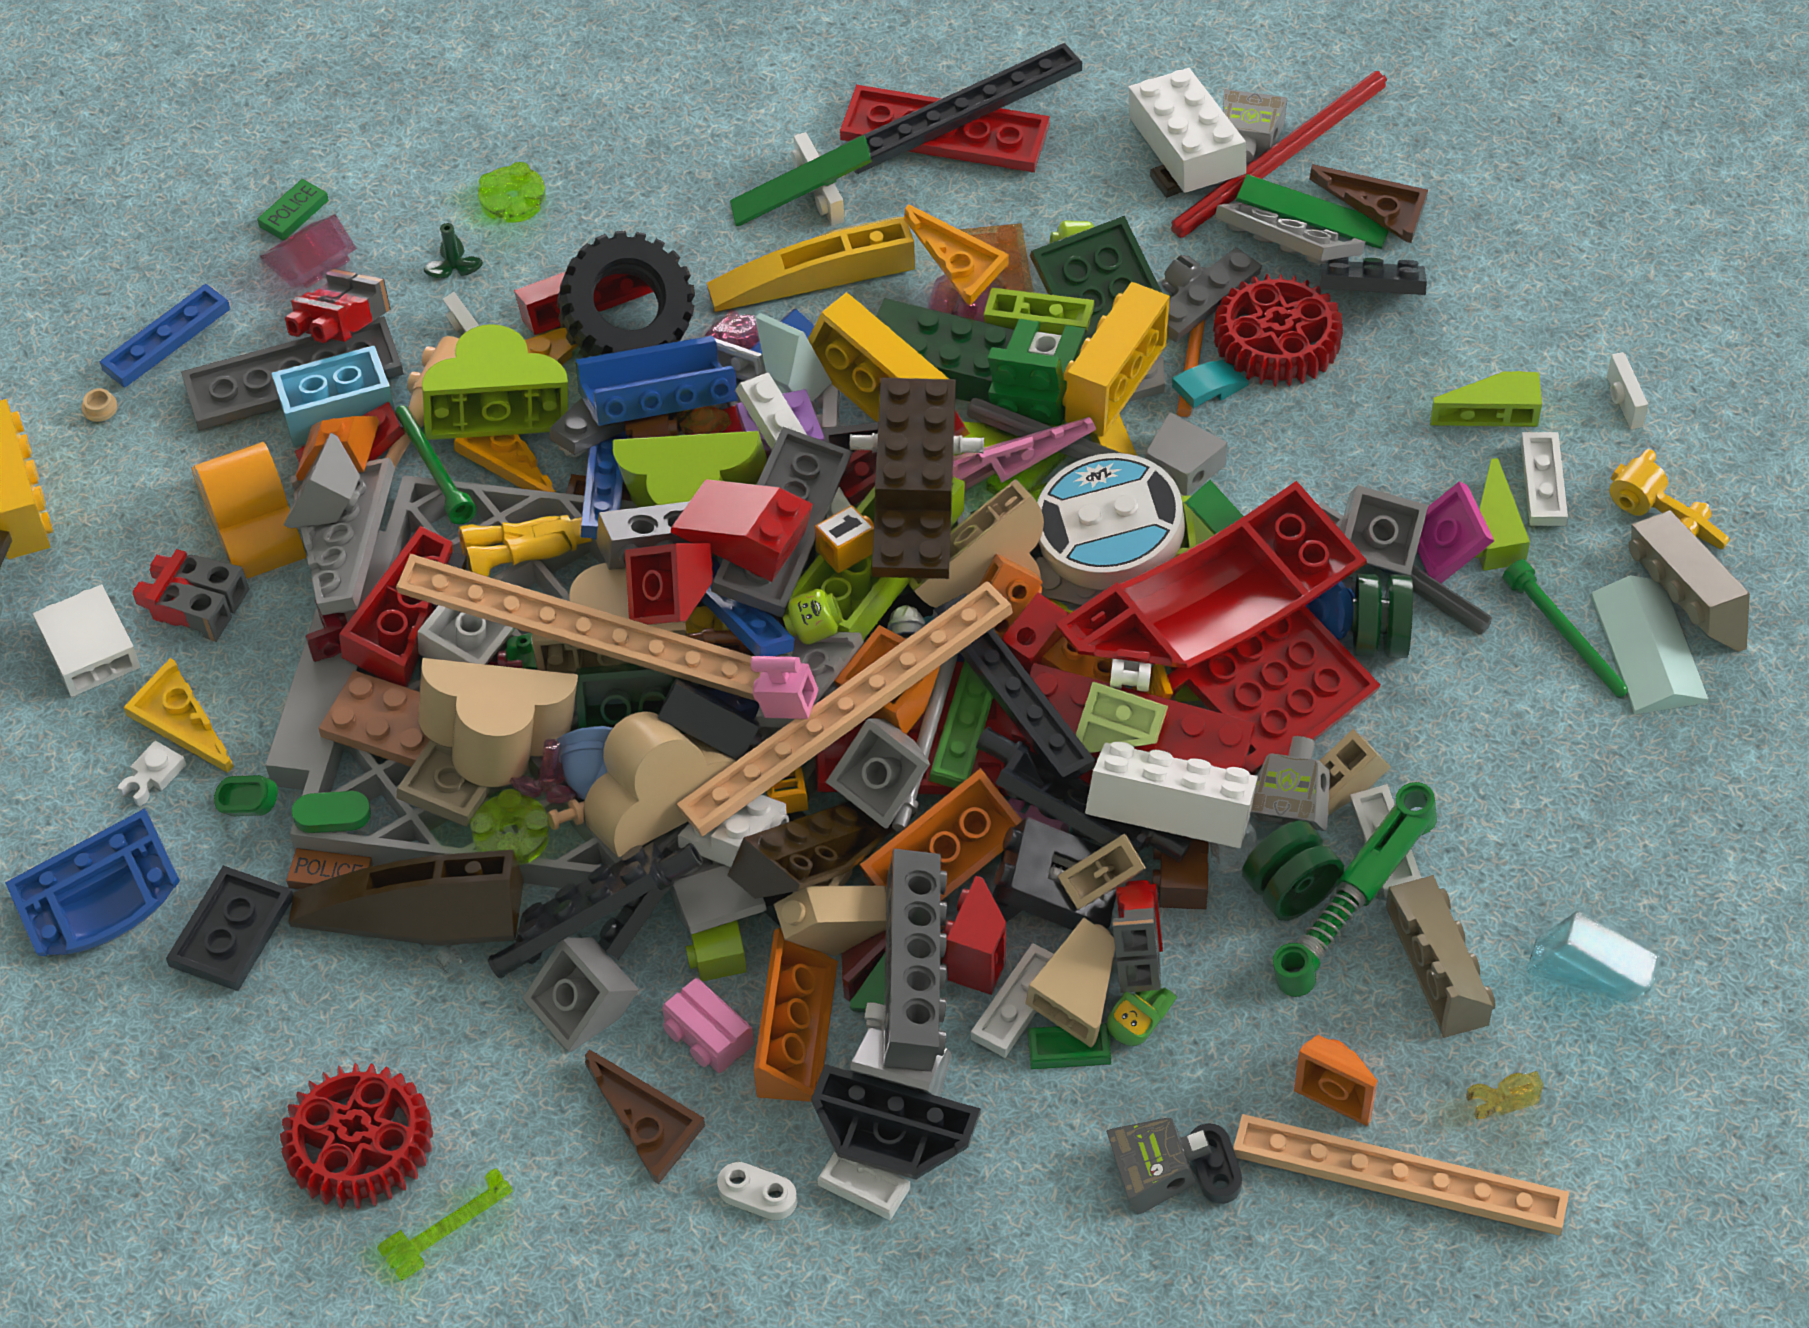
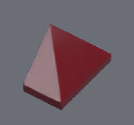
[841,930,886,1002]

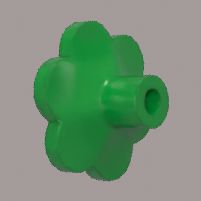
[505,633,537,670]

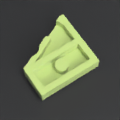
[1076,682,1168,753]

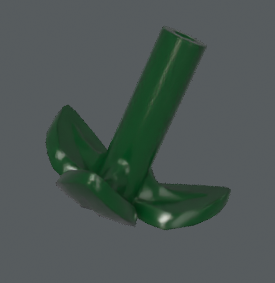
[424,223,483,278]

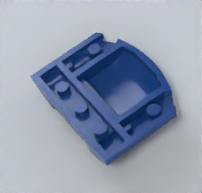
[5,808,180,956]

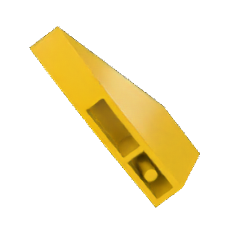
[707,216,915,312]

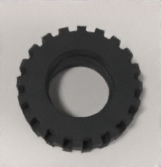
[557,231,695,358]

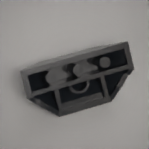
[811,1064,981,1180]

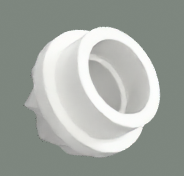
[888,605,925,639]

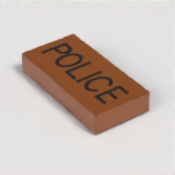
[286,848,373,889]

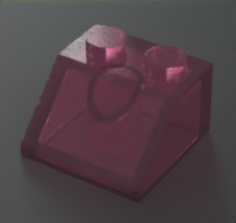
[260,214,357,288]

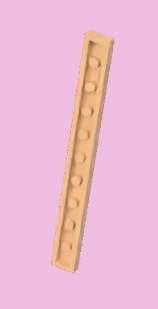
[397,554,761,701]
[677,581,1013,837]

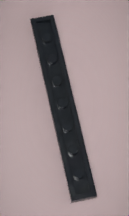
[839,42,1083,175]

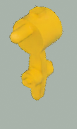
[1609,449,1730,550]

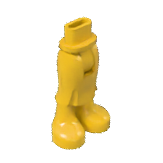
[458,515,592,577]

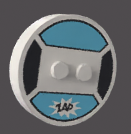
[1037,453,1185,590]

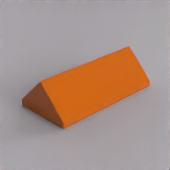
[859,768,1022,901]
[753,928,838,1102]

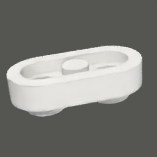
[717,1162,797,1220]

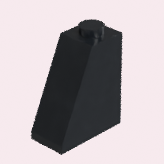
[658,677,763,760]

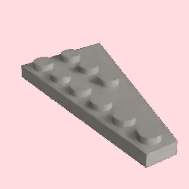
[289,457,395,615]

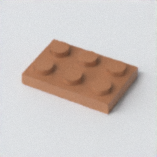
[318,670,430,767]

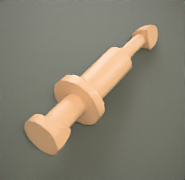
[547,799,585,830]

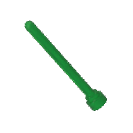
[395,405,477,525]
[1502,559,1628,697]

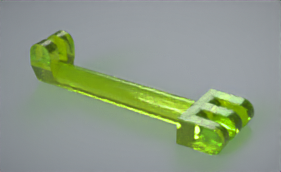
[377,1168,513,1281]

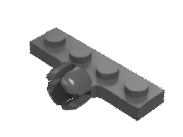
[1161,247,1263,342]

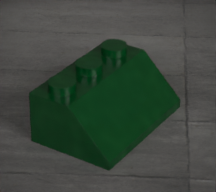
[575,664,692,734]

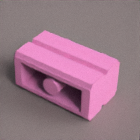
[662,978,754,1073]

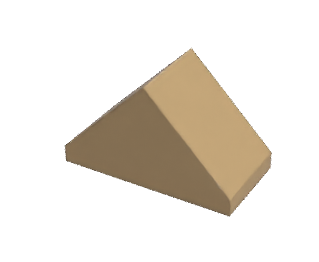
[1058,834,1146,910]

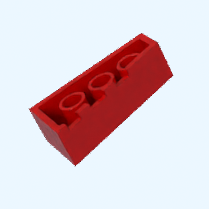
[339,526,453,688]

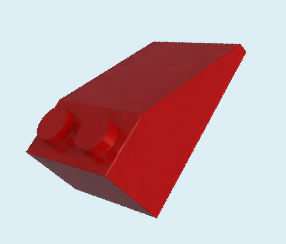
[670,479,813,582]

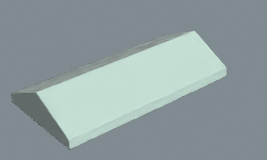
[1591,575,1708,714]

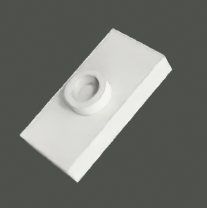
[1607,352,1648,429]
[818,1152,910,1221]

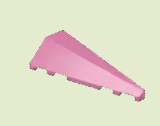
[953,417,1096,490]

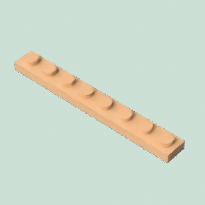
[1233,1114,1569,1236]

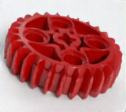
[1213,274,1343,387]
[280,1063,433,1209]

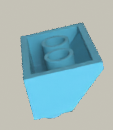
[272,346,395,447]

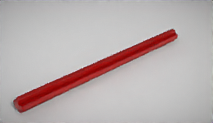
[1171,71,1387,238]

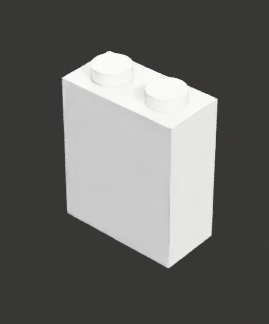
[33,584,141,697]

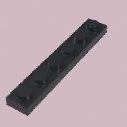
[933,593,1095,786]

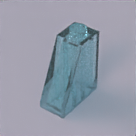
[1526,911,1658,1003]

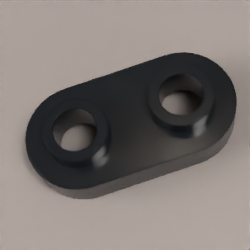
[1191,1123,1242,1204]

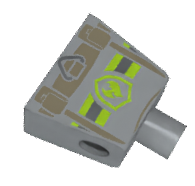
[1223,89,1287,164]
[1250,736,1330,831]

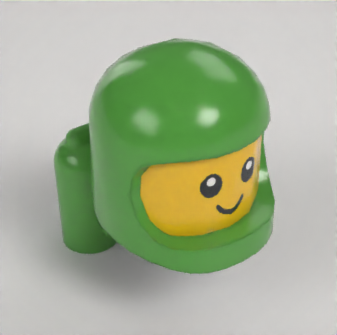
[1107,984,1178,1046]

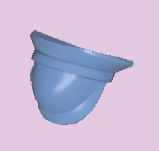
[553,726,613,800]

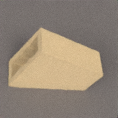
[774,886,887,956]
[1025,918,1115,1048]

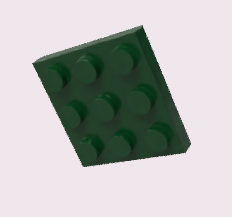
[1030,215,1162,338]

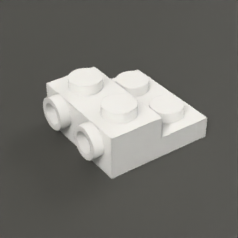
[678,794,789,867]

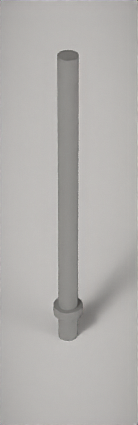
[892,652,959,832]

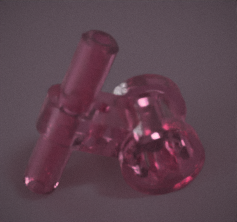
[705,310,760,350]

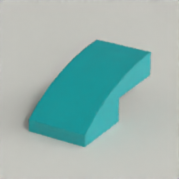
[1172,360,1249,409]

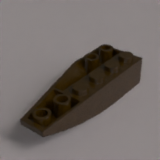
[727,801,917,899]
[288,849,524,946]

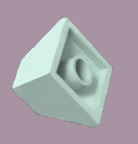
[755,313,832,403]

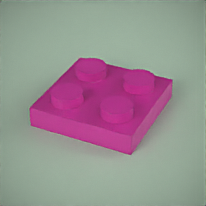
[1417,481,1494,584]

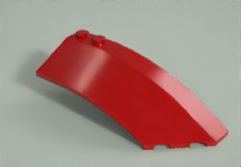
[1056,481,1367,668]

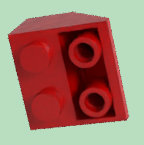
[943,876,1006,995]

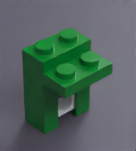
[987,319,1088,426]

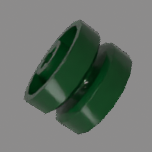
[1351,574,1413,658]
[1242,820,1345,921]

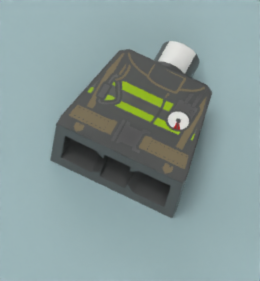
[1106,1118,1212,1214]

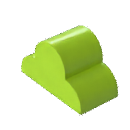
[422,324,568,440]
[613,431,768,508]

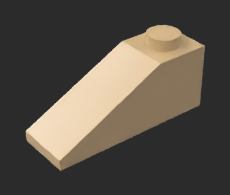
[1319,729,1391,815]

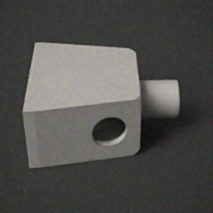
[1145,412,1227,496]

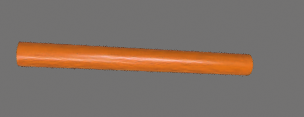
[1177,319,1206,417]

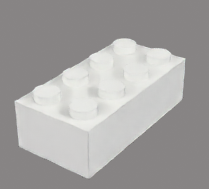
[1128,68,1246,193]
[1085,742,1258,848]

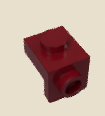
[305,600,348,662]

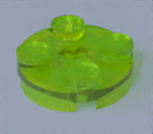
[478,162,546,223]
[470,789,550,865]

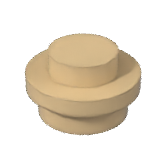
[81,388,118,422]

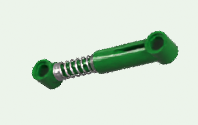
[1273,782,1437,997]

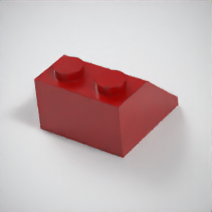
[625,543,713,625]

